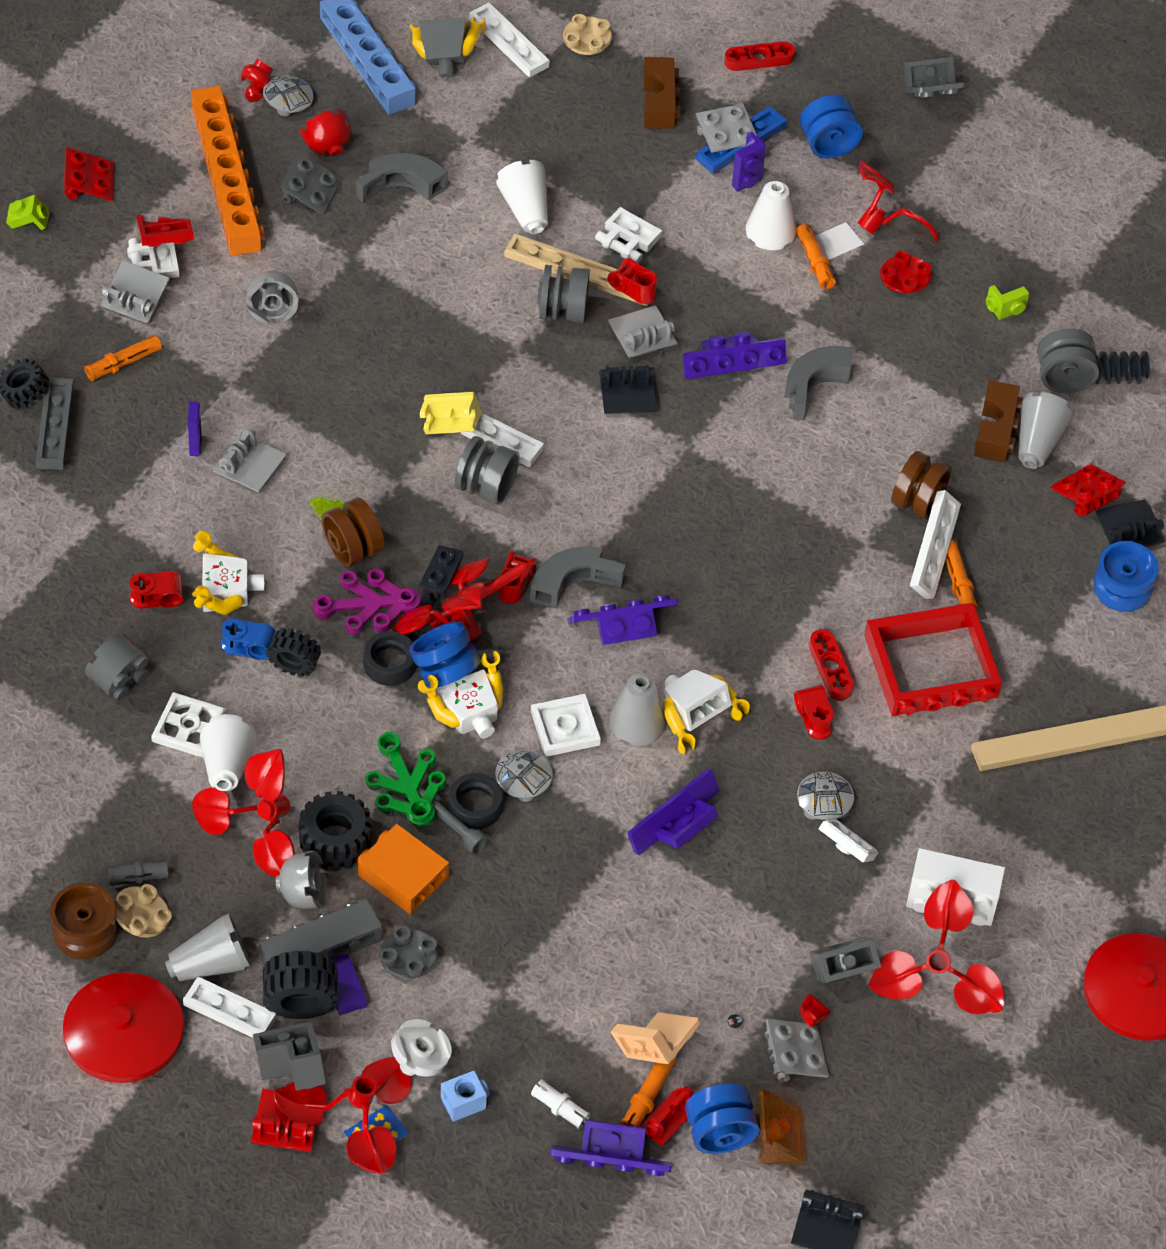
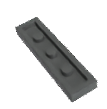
[36,378,74,470]

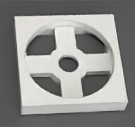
[152,692,226,758]

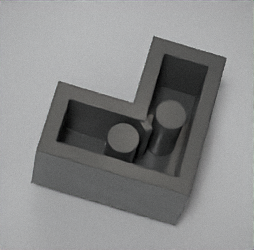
[253,1021,326,1090]

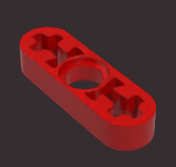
[724,41,795,71]
[809,629,853,701]

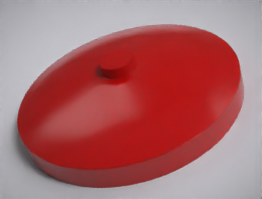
[1083,933,1166,1041]
[63,972,184,1083]

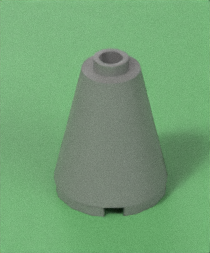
[1018,392,1075,469]
[609,674,665,746]
[165,913,251,981]

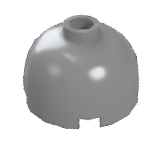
[246,271,299,323]
[276,851,327,910]

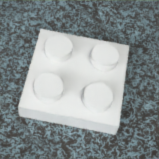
[531,694,601,757]

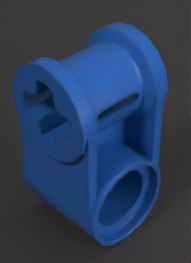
[221,619,276,660]

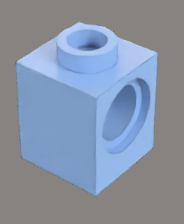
[441,1071,489,1122]

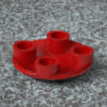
[880,251,932,293]

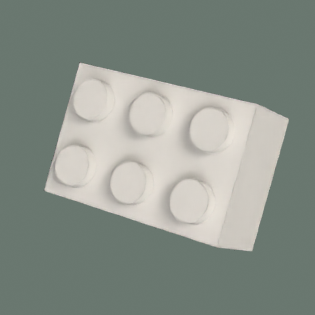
[906,848,1005,926]

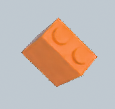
[358,824,449,915]

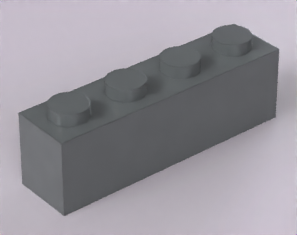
[259,899,382,964]

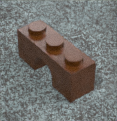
[643,57,680,129]
[974,380,1023,462]

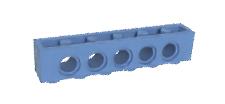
[320,0,417,115]

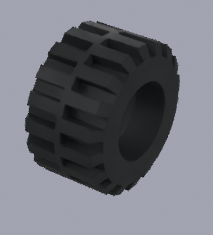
[299,791,372,871]
[263,951,338,1019]

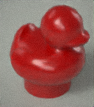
[241,59,273,102]

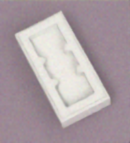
[819,819,879,863]

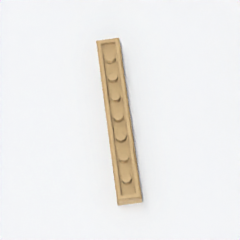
[971,705,1166,771]

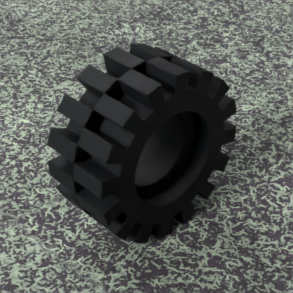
[0,358,50,409]
[266,628,322,677]

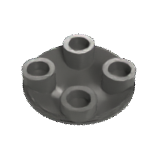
[379,926,438,979]

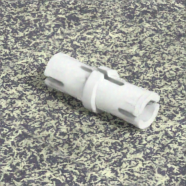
[531,1079,591,1130]

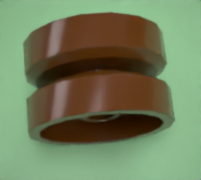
[891,451,952,520]
[321,497,385,568]
[50,882,118,959]

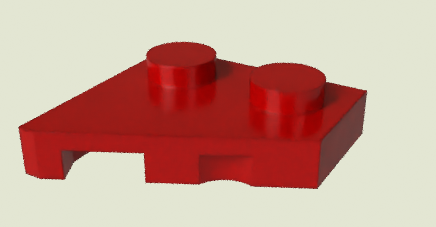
[136,215,194,247]

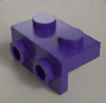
[732,131,766,192]

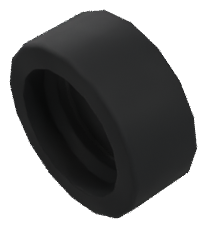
[363,631,416,686]
[448,773,503,830]

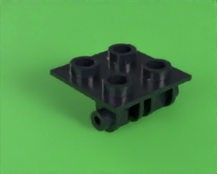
[599,365,657,414]
[1095,499,1165,547]
[791,1189,865,1249]

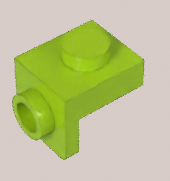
[6,195,50,230]
[986,285,1029,320]

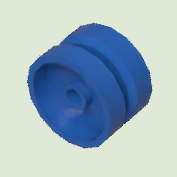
[799,95,863,159]
[1093,541,1159,612]
[409,622,481,688]
[685,1083,760,1154]

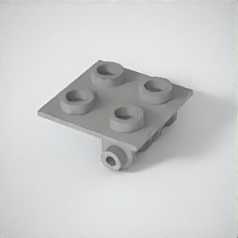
[696,104,757,153]
[101,260,170,324]
[608,305,677,359]
[212,428,287,493]
[765,1019,829,1083]

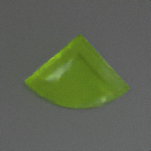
[310,497,344,519]

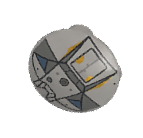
[263,75,313,116]
[495,750,552,802]
[797,772,854,820]

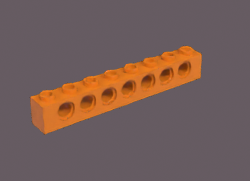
[190,86,265,256]

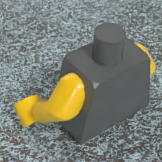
[410,17,487,77]

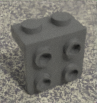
[903,57,966,97]

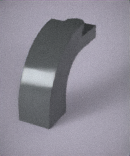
[356,153,448,202]
[784,346,852,420]
[530,547,626,608]

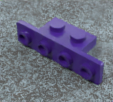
[683,331,787,379]
[567,595,679,646]
[628,769,719,855]
[550,1119,672,1176]

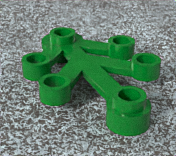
[365,732,447,827]

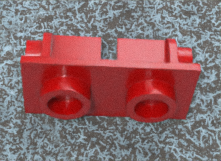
[640,1086,694,1147]

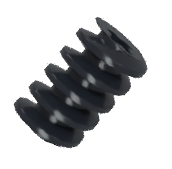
[1095,351,1150,385]

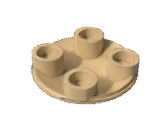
[563,14,612,55]
[114,884,172,937]

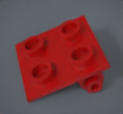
[64,147,114,201]
[1050,464,1126,516]
[251,1088,316,1152]

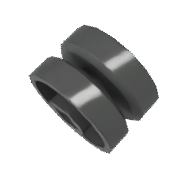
[1037,328,1099,393]

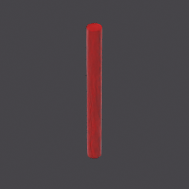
[429,563,528,629]

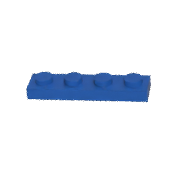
[696,106,787,174]

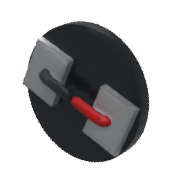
[728,1014,742,1028]

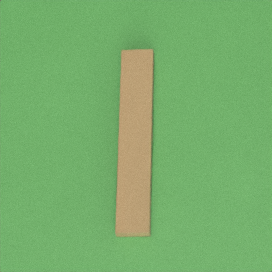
[504,234,648,306]

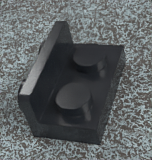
[419,545,464,608]

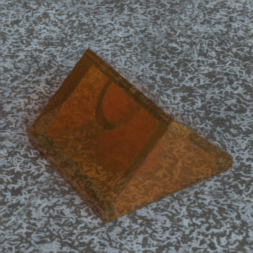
[755,1088,805,1164]

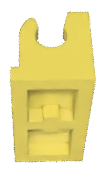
[420,392,482,434]

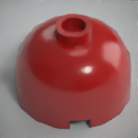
[300,109,352,156]

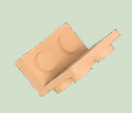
[611,1012,701,1064]

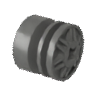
[537,264,590,324]
[454,436,520,504]

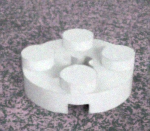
[391,1019,452,1077]

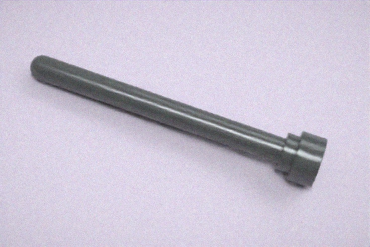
[384,761,488,855]

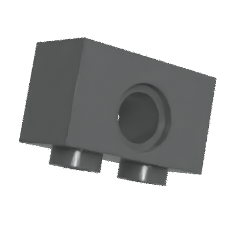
[810,936,881,983]

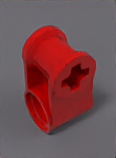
[607,258,657,304]
[498,550,538,604]
[130,571,183,609]
[794,684,834,740]

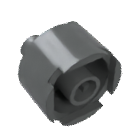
[85,633,149,701]

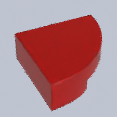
[800,993,831,1028]

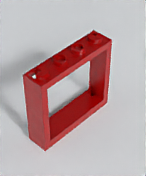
[864,603,1002,716]

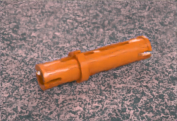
[796,223,836,290]
[84,335,162,381]
[945,540,978,611]
[620,1058,677,1127]

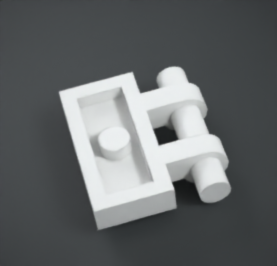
[595,207,662,263]
[127,238,179,278]

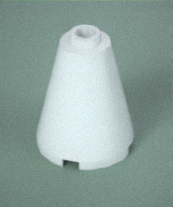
[496,160,548,234]
[746,181,797,250]
[200,714,257,792]

